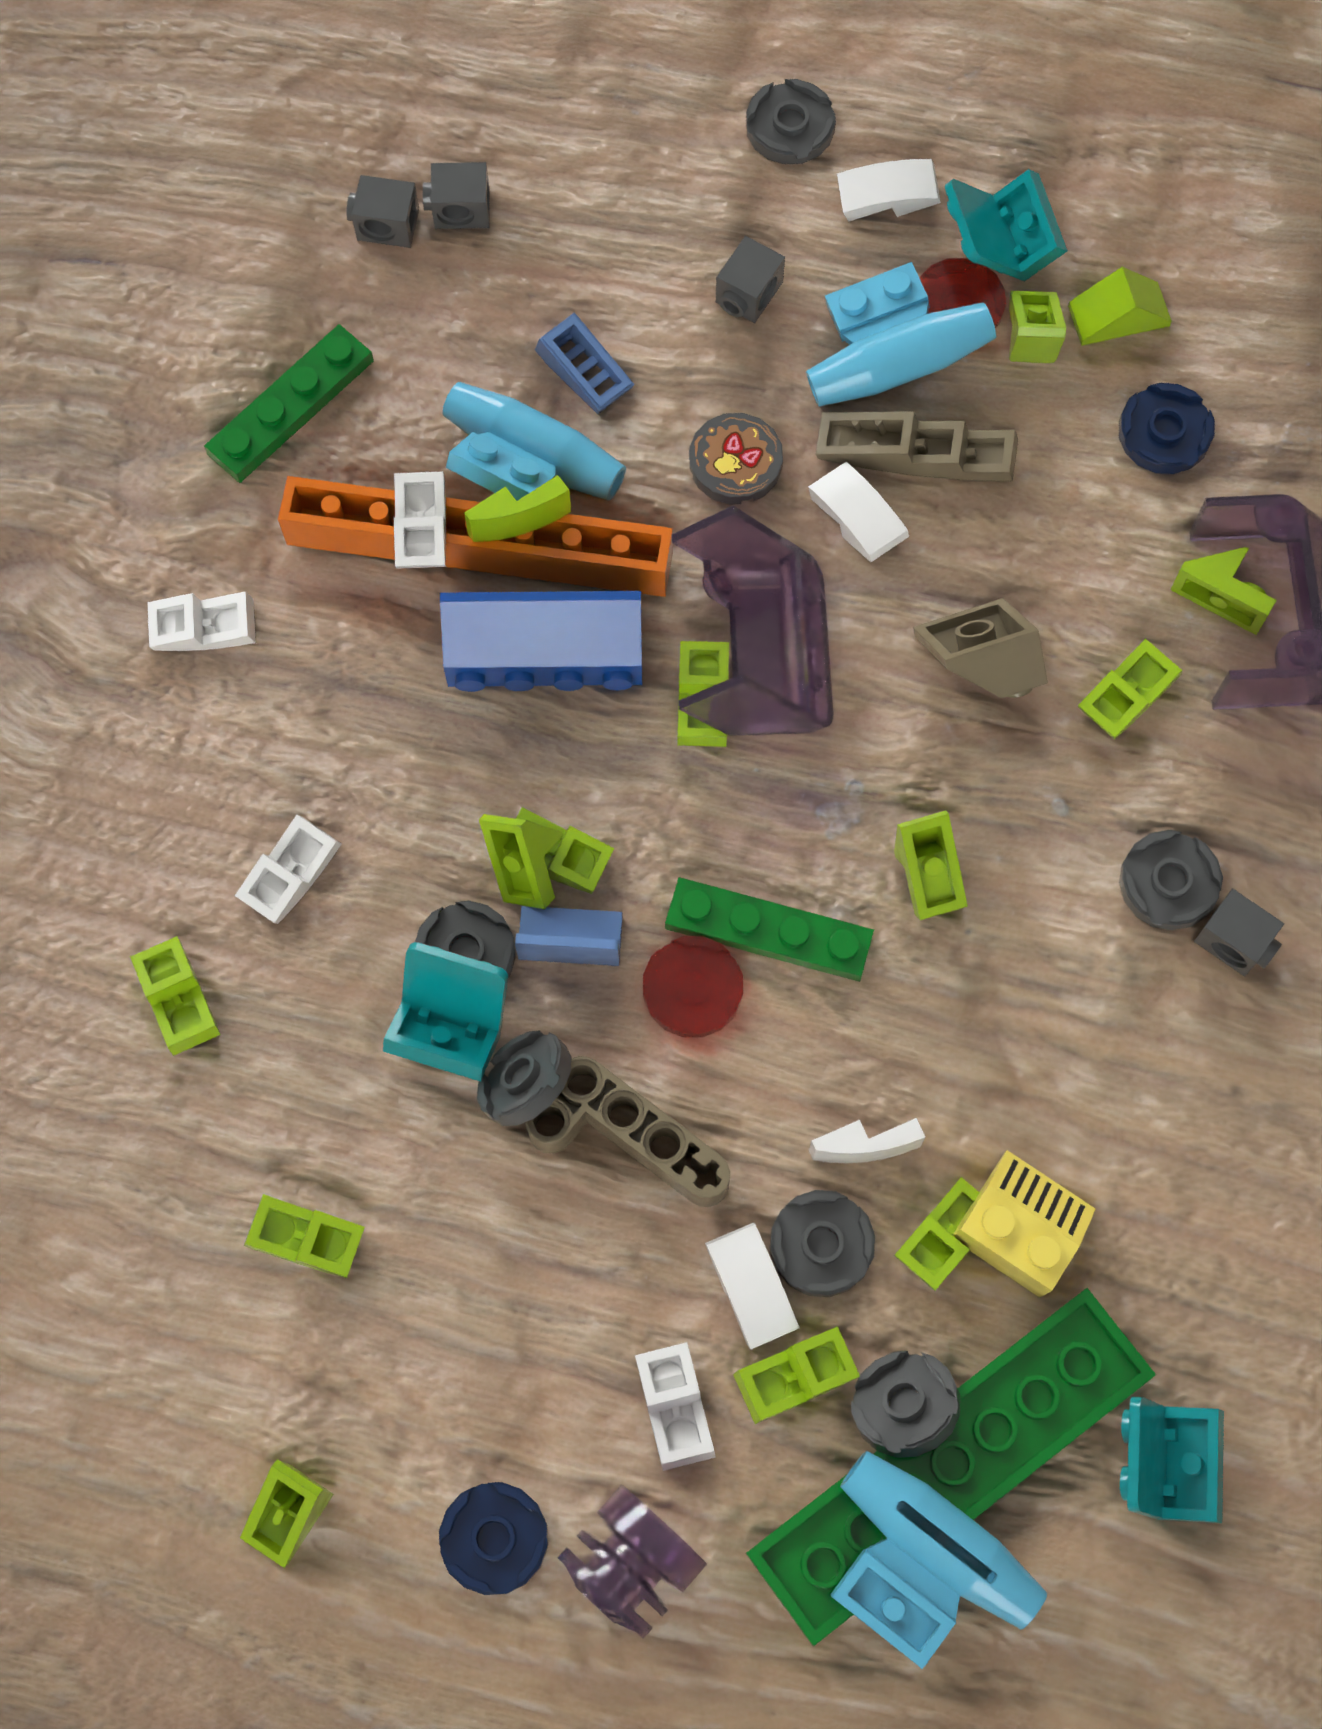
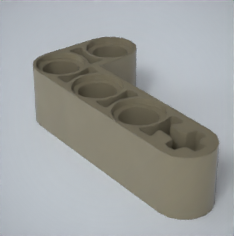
[525,1056,730,1207]

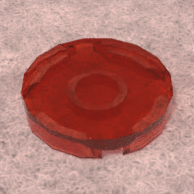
[919,258,1006,328]
[643,936,743,1037]

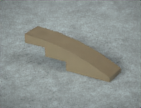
[816,411,1018,481]

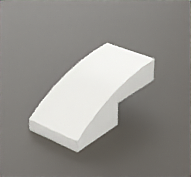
[837,159,941,222]
[809,462,909,562]
[394,471,446,569]
[148,591,256,651]
[235,815,342,924]
[809,1118,925,1163]
[705,1223,799,1349]
[635,1342,715,1471]

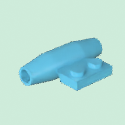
[806,262,997,407]
[442,382,626,501]
[830,1451,1047,1669]

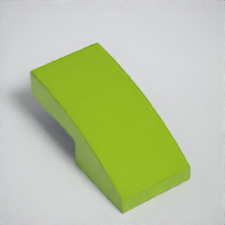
[464,475,571,542]
[1078,638,1182,740]
[677,641,729,747]
[515,807,614,894]
[130,936,221,1056]
[894,1177,980,1291]
[244,1194,365,1278]
[733,1326,860,1424]

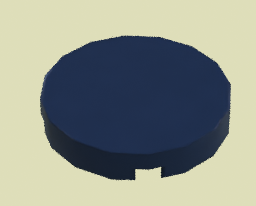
[1119,383,1215,474]
[439,1482,548,1595]

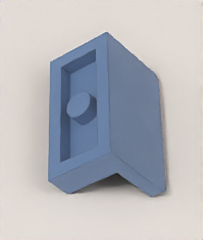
[515,906,623,966]

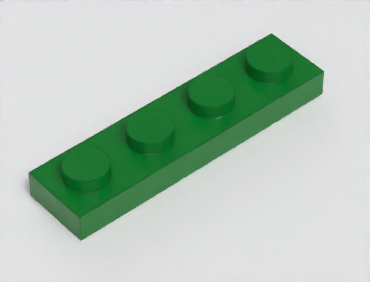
[204,324,374,483]
[665,877,874,982]

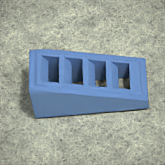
[535,312,634,414]

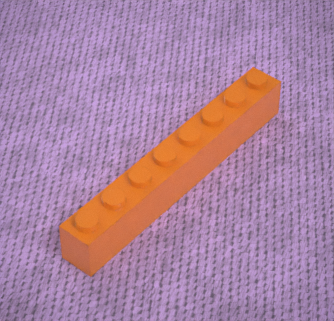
[278,476,673,597]

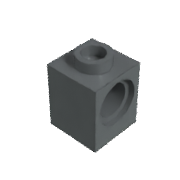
[422,162,490,229]
[346,175,419,248]
[715,236,785,323]
[1194,888,1285,977]

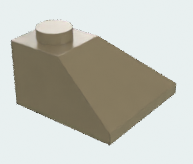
[913,598,1048,698]

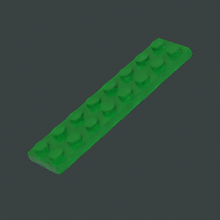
[745,1288,1156,1647]

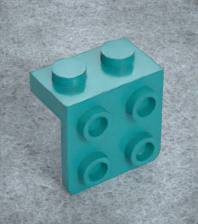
[945,169,1068,282]
[383,942,508,1082]
[1120,1397,1224,1523]

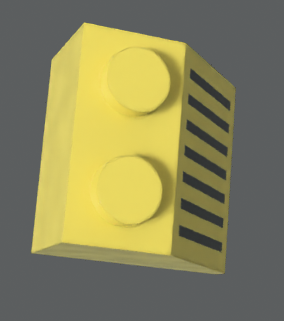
[953,1150,1096,1298]

